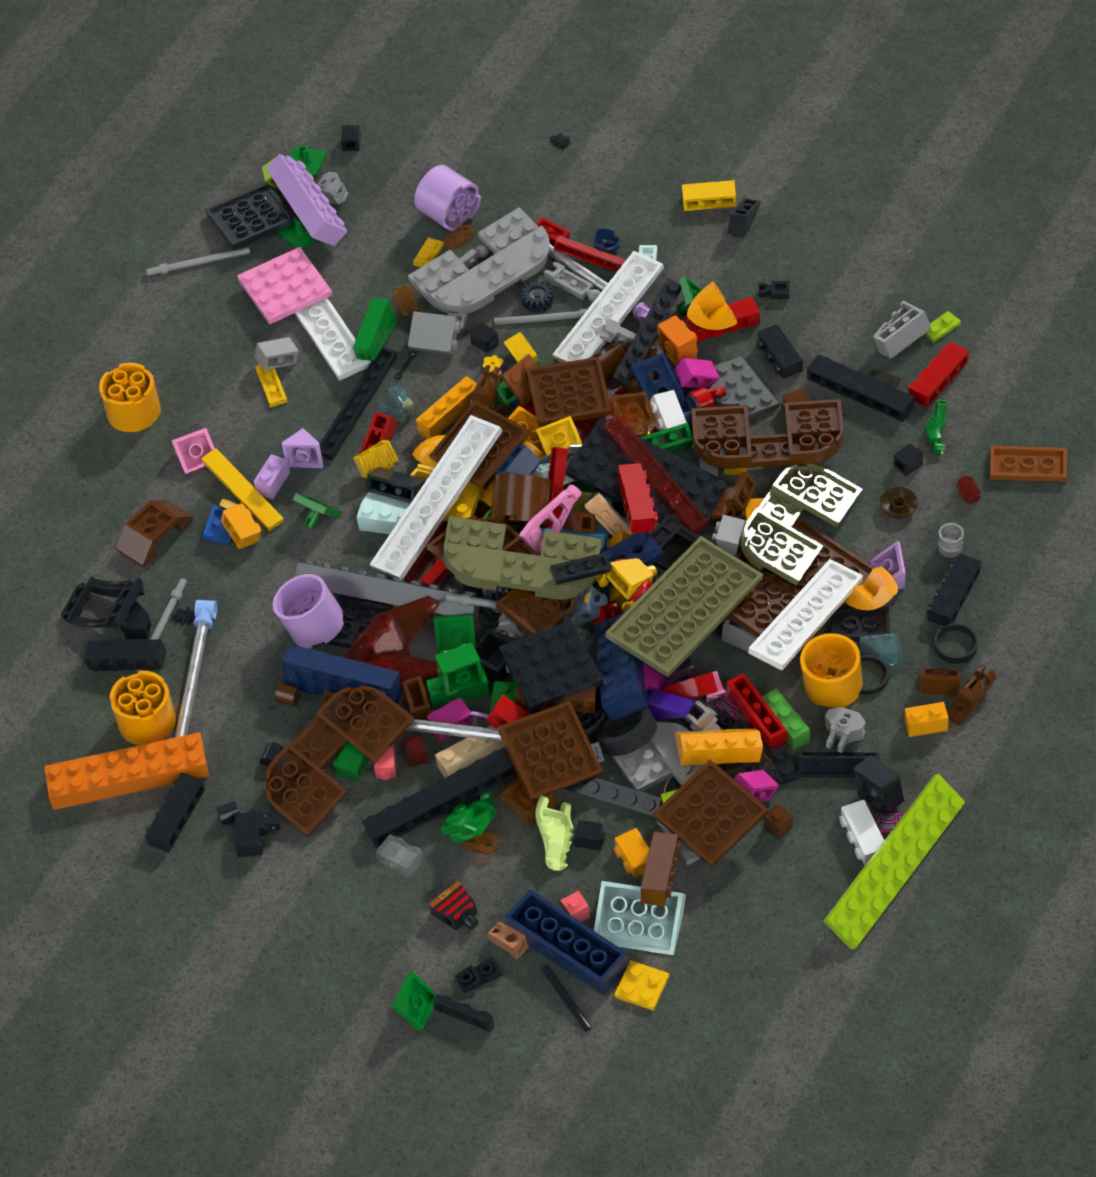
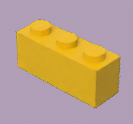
[682,180,736,211]

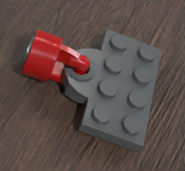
[686,356,779,419]

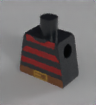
[429,881,479,931]

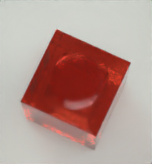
[404,735,429,767]

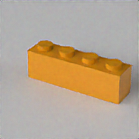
[416,376,477,439]

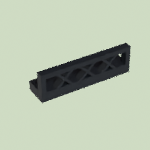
[799,752,880,778]

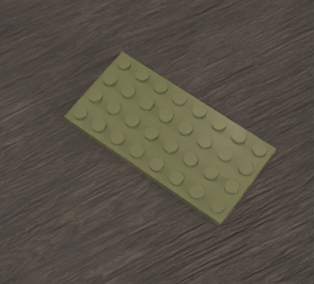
[605,536,763,677]

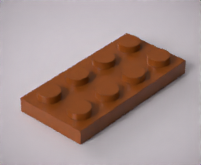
[990,446,1067,482]

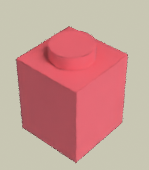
[374,747,396,780]
[561,891,590,922]

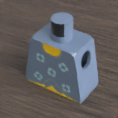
[571,586,607,627]

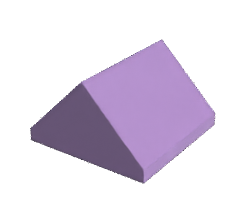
[282,428,324,468]
[870,541,906,589]

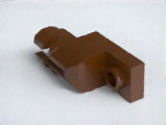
[471,365,502,409]
[710,471,757,526]
[946,665,996,726]

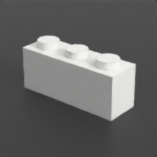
[839,800,884,865]

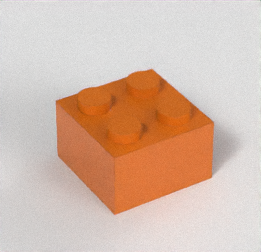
[657,315,698,366]

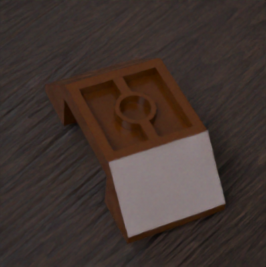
[116,500,194,567]

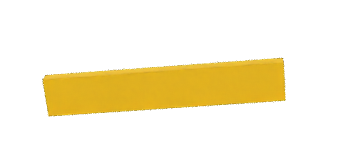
[201,448,284,531]

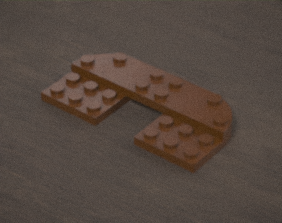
[691,399,844,469]
[427,516,576,635]
[265,686,414,837]

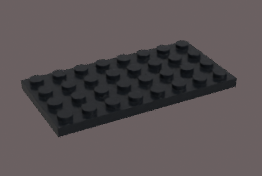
[565,417,733,536]

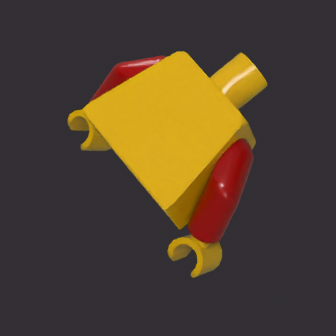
[595,558,657,612]

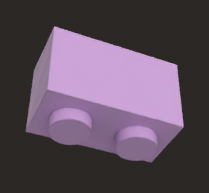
[254,454,290,499]

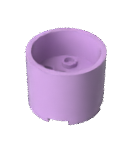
[414,165,481,231]
[273,574,344,648]

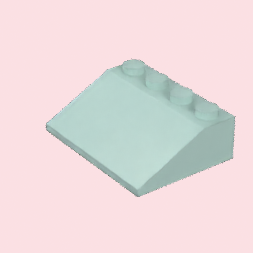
[357,492,433,540]
[594,881,686,955]

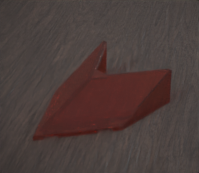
[345,595,439,687]

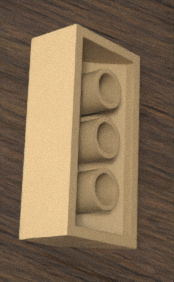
[435,725,506,777]

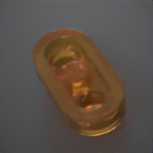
[443,225,475,250]
[460,832,499,855]

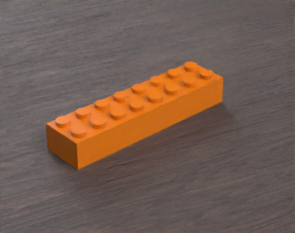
[44,732,209,810]

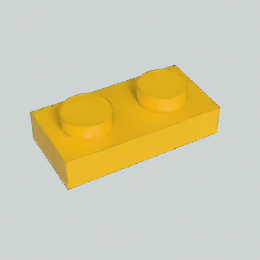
[413,237,444,267]

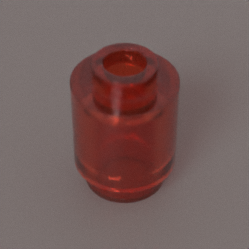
[956,476,981,504]

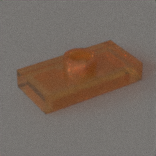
[393,284,420,317]

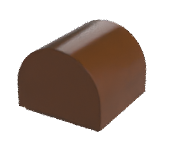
[275,683,300,706]

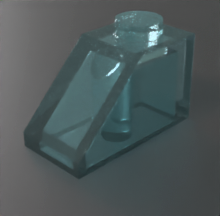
[860,633,902,665]

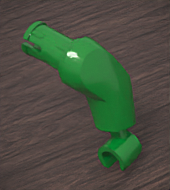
[925,400,948,455]

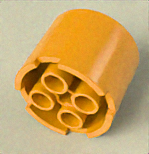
[99,363,161,432]
[800,634,863,708]
[110,671,176,745]

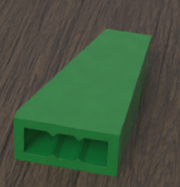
[353,298,397,361]

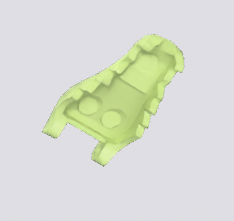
[535,796,574,871]

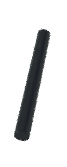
[541,965,592,1032]

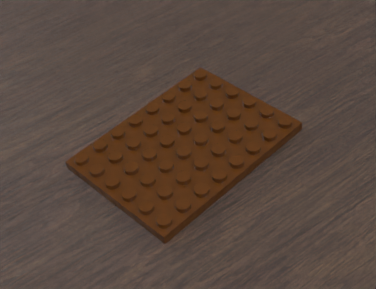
[727,518,874,638]

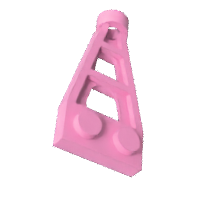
[519,485,582,556]

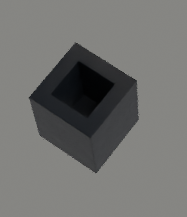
[341,125,361,151]
[469,322,499,354]
[893,443,923,476]
[574,820,606,850]

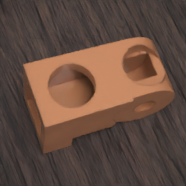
[487,922,528,960]

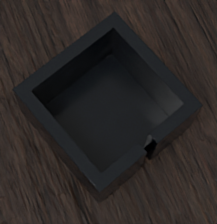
[474,628,513,682]
[853,755,904,815]

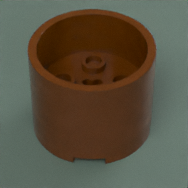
[490,473,552,528]

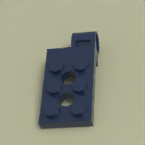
[630,353,694,429]
[592,532,664,590]

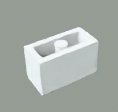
[649,390,686,431]

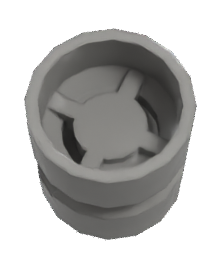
[938,523,964,558]

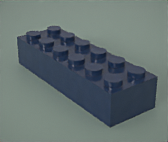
[594,613,648,721]
[281,644,401,704]
[504,889,629,995]

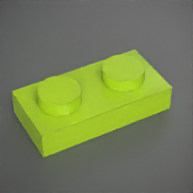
[924,311,961,343]

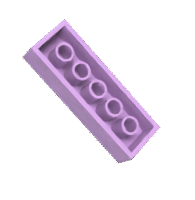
[266,154,348,246]

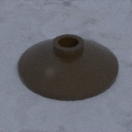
[880,487,918,518]

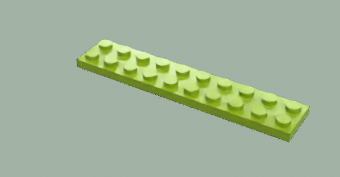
[824,774,965,950]

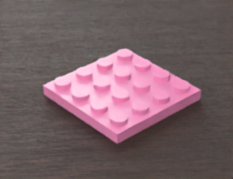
[237,247,332,325]

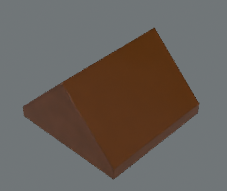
[919,667,962,696]

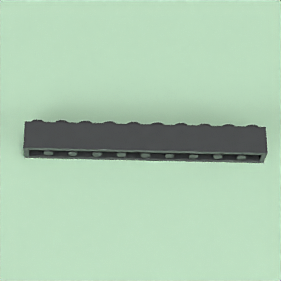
[295,559,482,620]

